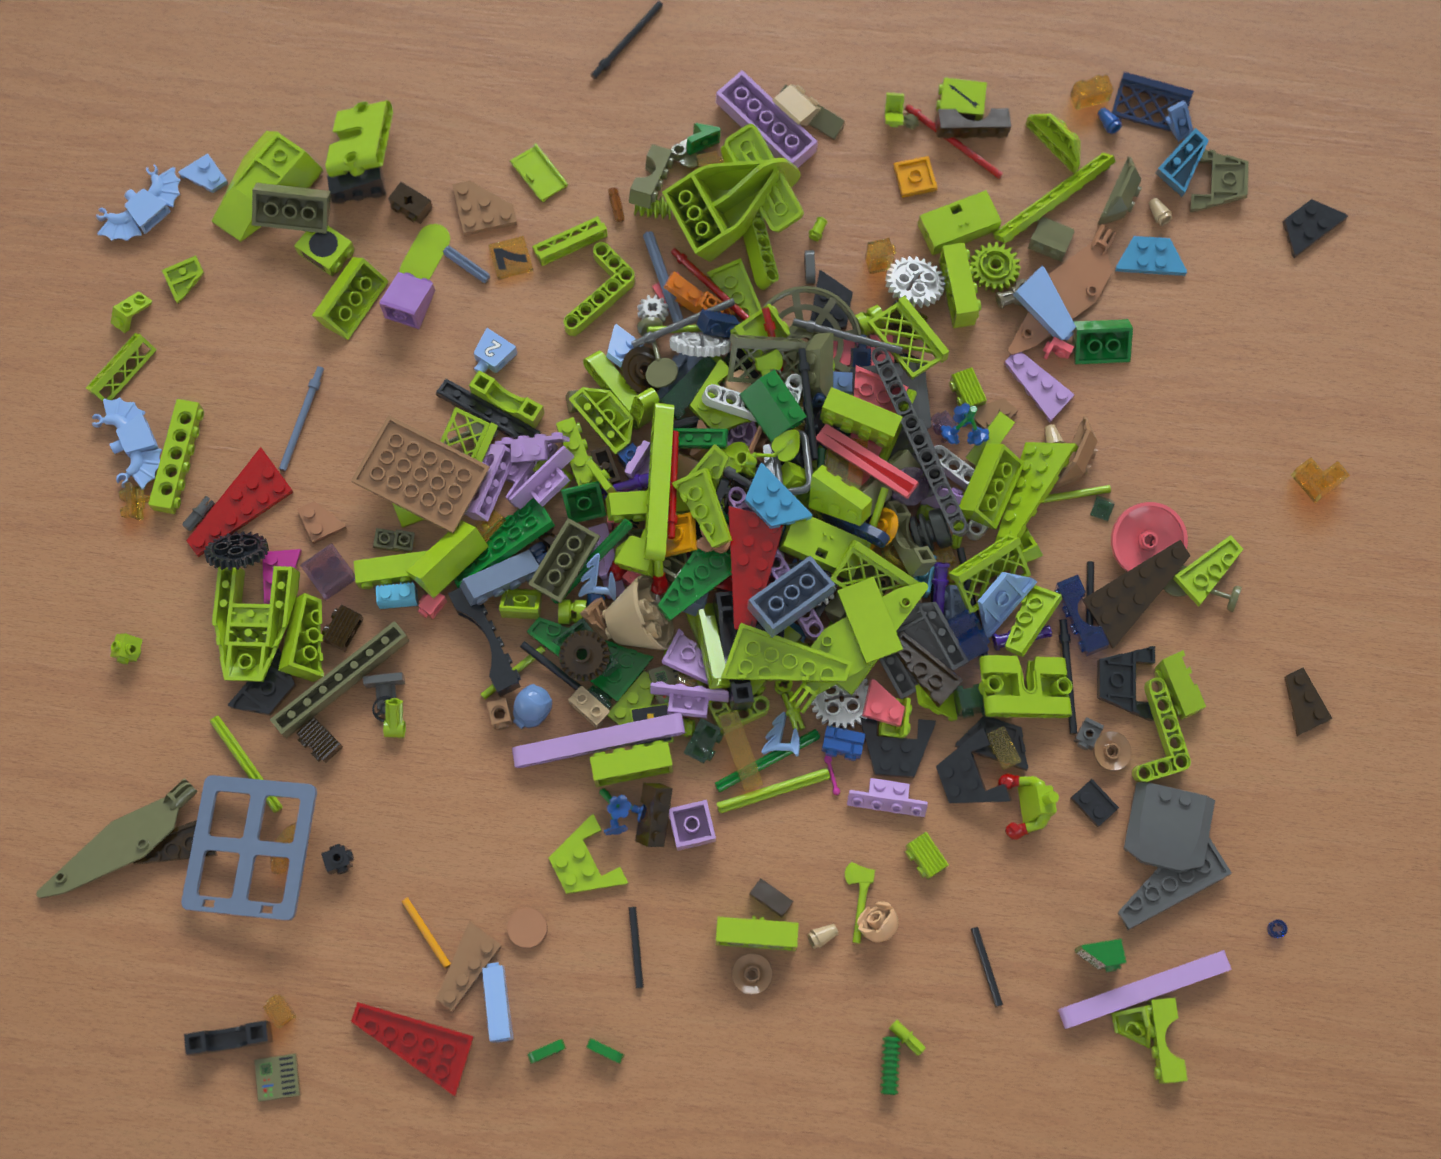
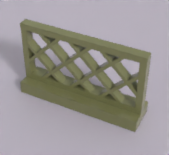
[727,334,807,386]

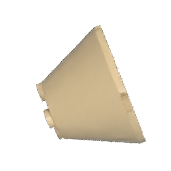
[602,575,674,650]

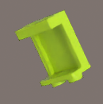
[730,303,791,362]

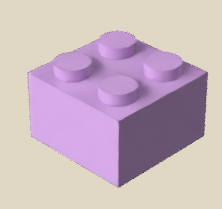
[669,800,716,851]

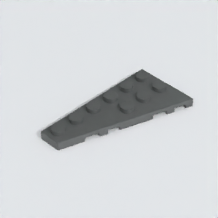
[1117,838,1232,930]

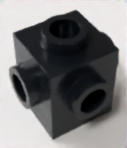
[321,844,354,875]

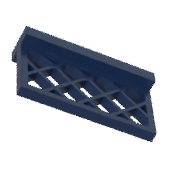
[1112,72,1194,132]

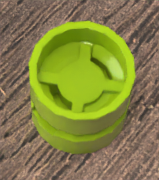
[855,305,887,336]
[558,599,587,625]

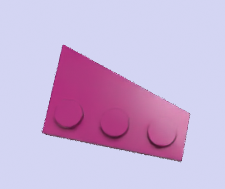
[262,549,302,604]

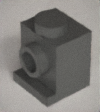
[1074,717,1104,750]

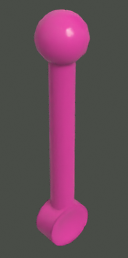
[824,756,840,795]

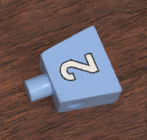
[474,328,517,373]

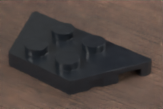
[1283,199,1348,258]
[810,270,853,330]
[228,648,296,716]
[955,715,1028,771]

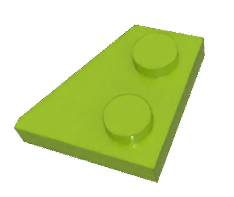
[162,256,205,304]
[915,684,958,721]

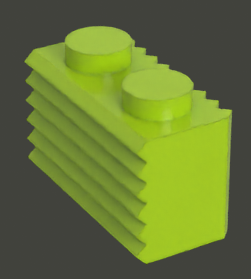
[949,367,987,407]
[905,832,949,880]

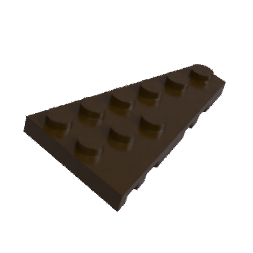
[1082,540,1190,649]

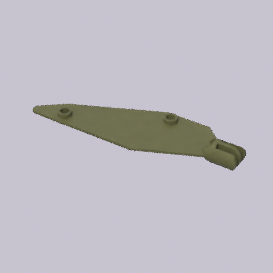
[36,778,198,898]

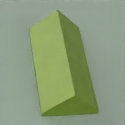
[406,520,488,599]

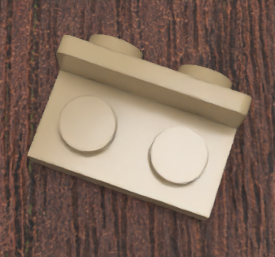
[568,686,610,729]

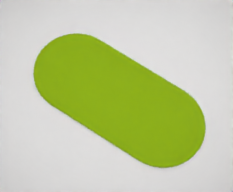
[399,224,450,280]

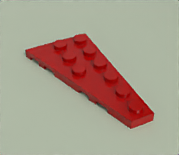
[186,447,293,557]
[729,506,785,630]
[351,1002,474,1097]

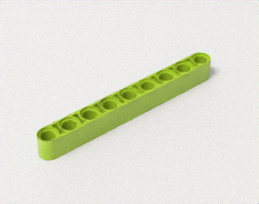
[721,144,779,290]
[644,402,674,562]

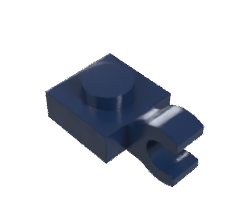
[850,335,871,367]

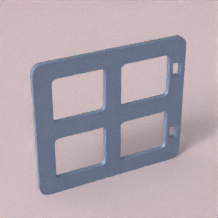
[181,775,317,921]

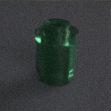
[587,686,613,710]

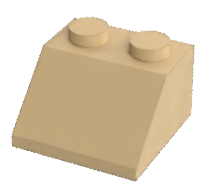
[772,84,821,126]

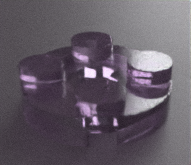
[892,467,929,505]

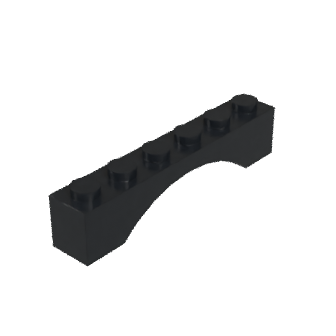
[448,588,522,697]
[713,591,754,711]

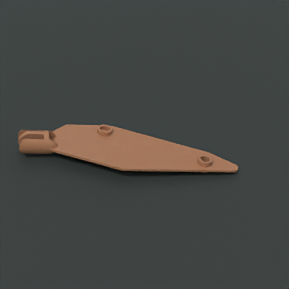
[1008,224,1117,355]

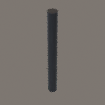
[1086,561,1094,637]
[520,641,586,691]
[628,907,644,989]
[971,927,1003,1007]

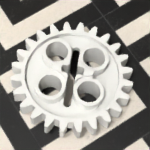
[885,256,945,308]
[670,332,731,357]
[811,679,869,730]

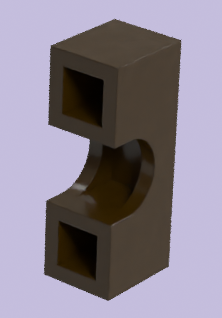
[635,783,673,847]

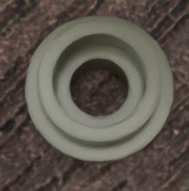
[903,114,920,130]

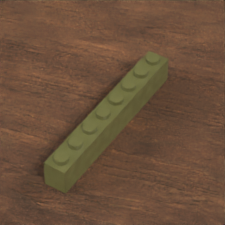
[270,621,409,739]

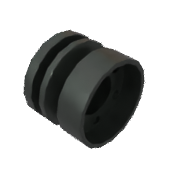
[910,508,953,552]

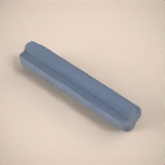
[443,246,490,283]

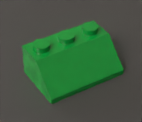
[1072,319,1133,364]
[739,369,807,442]

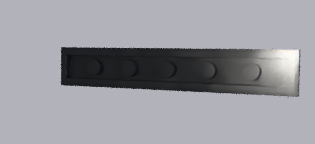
[436,379,541,439]

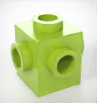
[110,633,143,664]

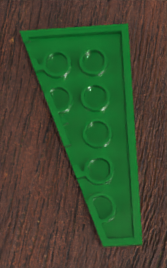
[454,497,555,588]
[657,509,732,622]
[527,617,654,702]

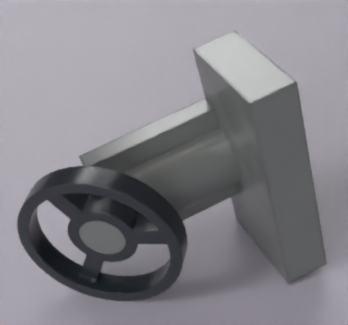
[363,672,405,722]

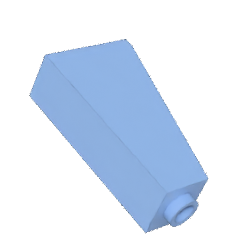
[1012,266,1076,341]
[482,962,514,1043]

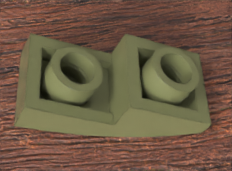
[373,528,415,552]

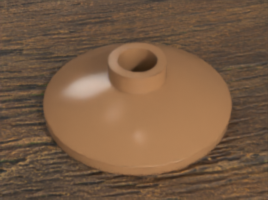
[1094,731,1131,771]
[732,953,772,995]

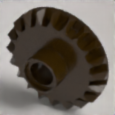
[621,346,661,393]
[559,630,610,681]

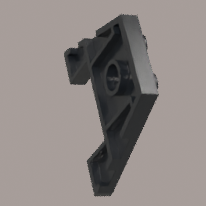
[1097,646,1155,721]
[860,717,936,778]
[936,728,1012,804]

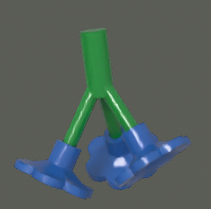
[940,403,989,446]
[599,788,647,835]

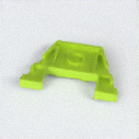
[689,359,752,430]
[549,814,628,894]

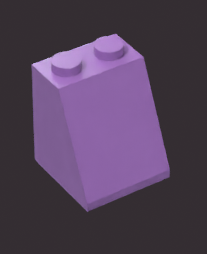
[379,272,435,329]

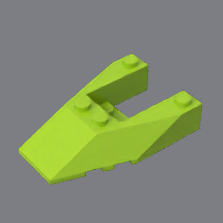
[212,566,300,682]

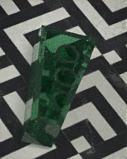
[659,356,717,420]

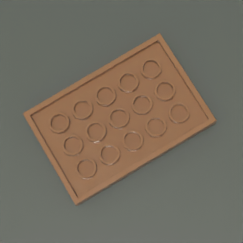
[351,415,490,534]

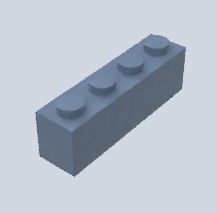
[460,549,539,606]

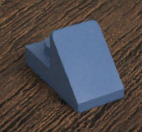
[1165,100,1193,141]

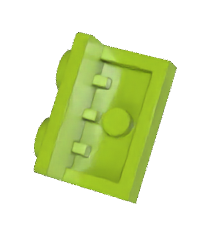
[878,698,912,738]

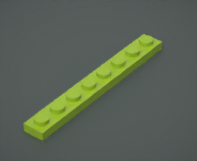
[993,153,1116,243]

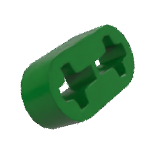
[586,1038,625,1064]
[527,1039,566,1064]

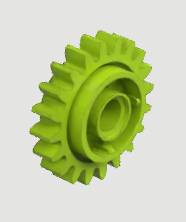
[970,242,1021,292]

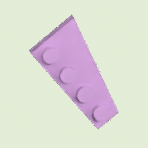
[1004,352,1075,423]

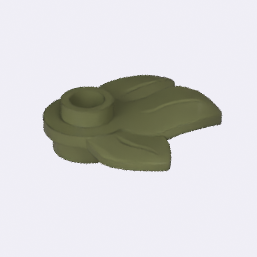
[671,139,706,168]

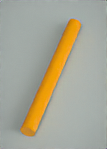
[402,897,451,969]

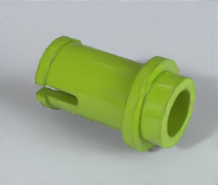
[808,217,828,241]

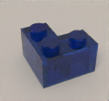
[948,609,990,661]

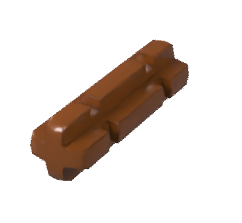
[608,187,625,222]

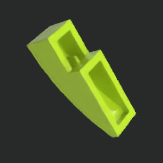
[966,411,1015,466]

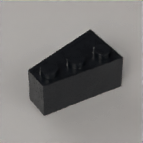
[327,167,387,204]

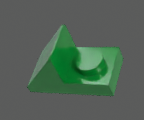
[686,123,721,155]

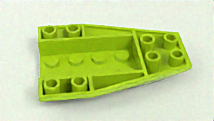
[212,131,324,242]

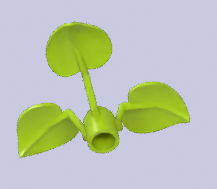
[721,430,800,477]

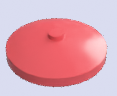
[1111,502,1188,572]

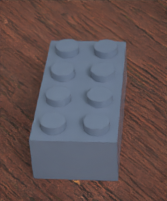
[747,556,835,638]

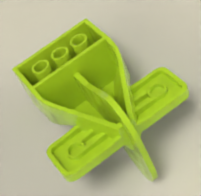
[662,124,804,262]

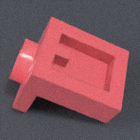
[1043,337,1074,360]

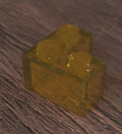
[1291,457,1350,504]

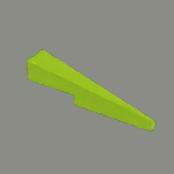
[949,529,1043,586]

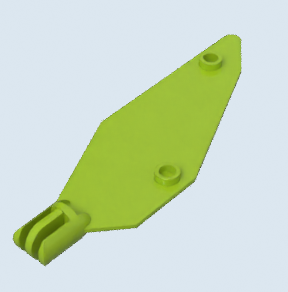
[788,582,928,714]

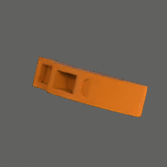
[663,271,735,315]

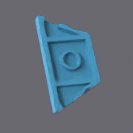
[1115,236,1187,276]
[745,463,812,529]

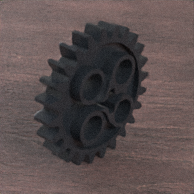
[204,531,269,570]

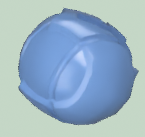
[513,684,552,729]

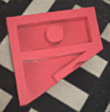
[862,679,905,727]

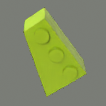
[808,465,873,526]
[1154,650,1206,720]

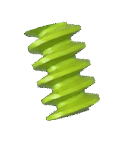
[634,195,672,220]

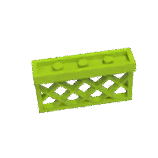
[868,295,949,379]
[440,407,498,462]
[949,534,1031,614]
[830,540,920,605]

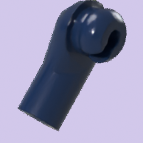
[803,393,826,409]

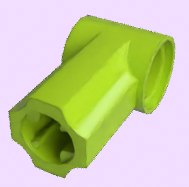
[383,698,406,738]

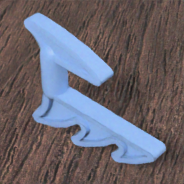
[578,553,616,600]
[761,712,800,756]

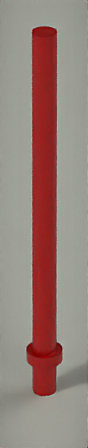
[905,104,1003,179]
[671,248,750,321]

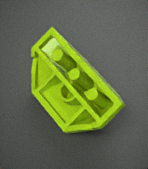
[1025,114,1081,174]
[569,387,634,455]

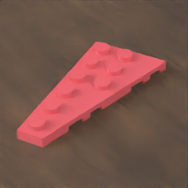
[847,365,908,487]

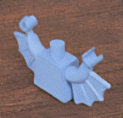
[96,164,181,241]
[92,397,162,490]

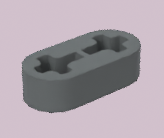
[804,250,816,284]

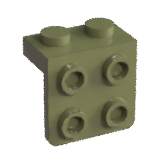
[1028,217,1074,262]

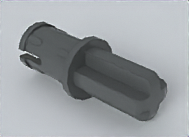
[182,496,215,531]

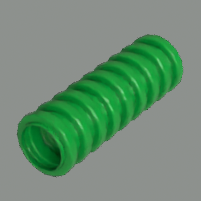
[880,1037,901,1095]

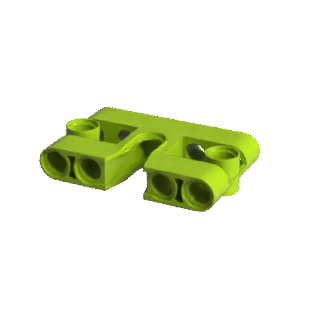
[325,100,393,177]
[979,655,1073,718]

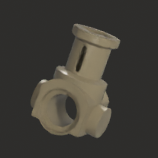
[996,279,1026,309]

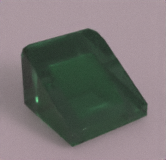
[1090,495,1115,521]

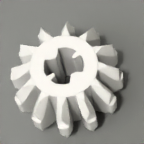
[637,294,668,322]

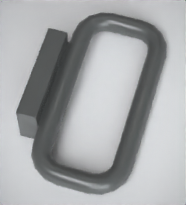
[763,430,813,495]

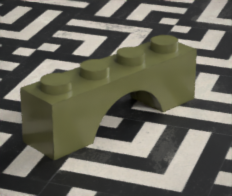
[628,144,674,209]
[883,500,937,577]

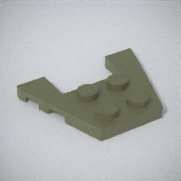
[1191,149,1249,212]

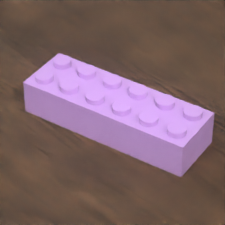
[716,70,818,168]

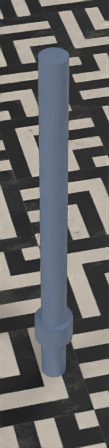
[279,366,324,471]

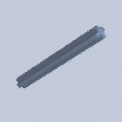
[643,231,684,323]

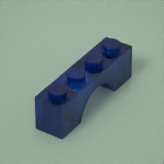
[1054,575,1109,657]

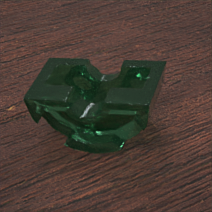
[683,718,724,763]

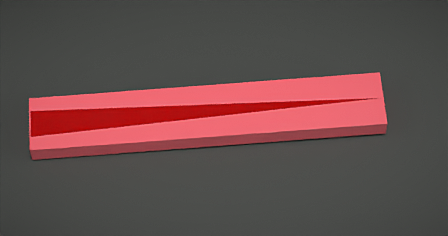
[816,424,919,499]

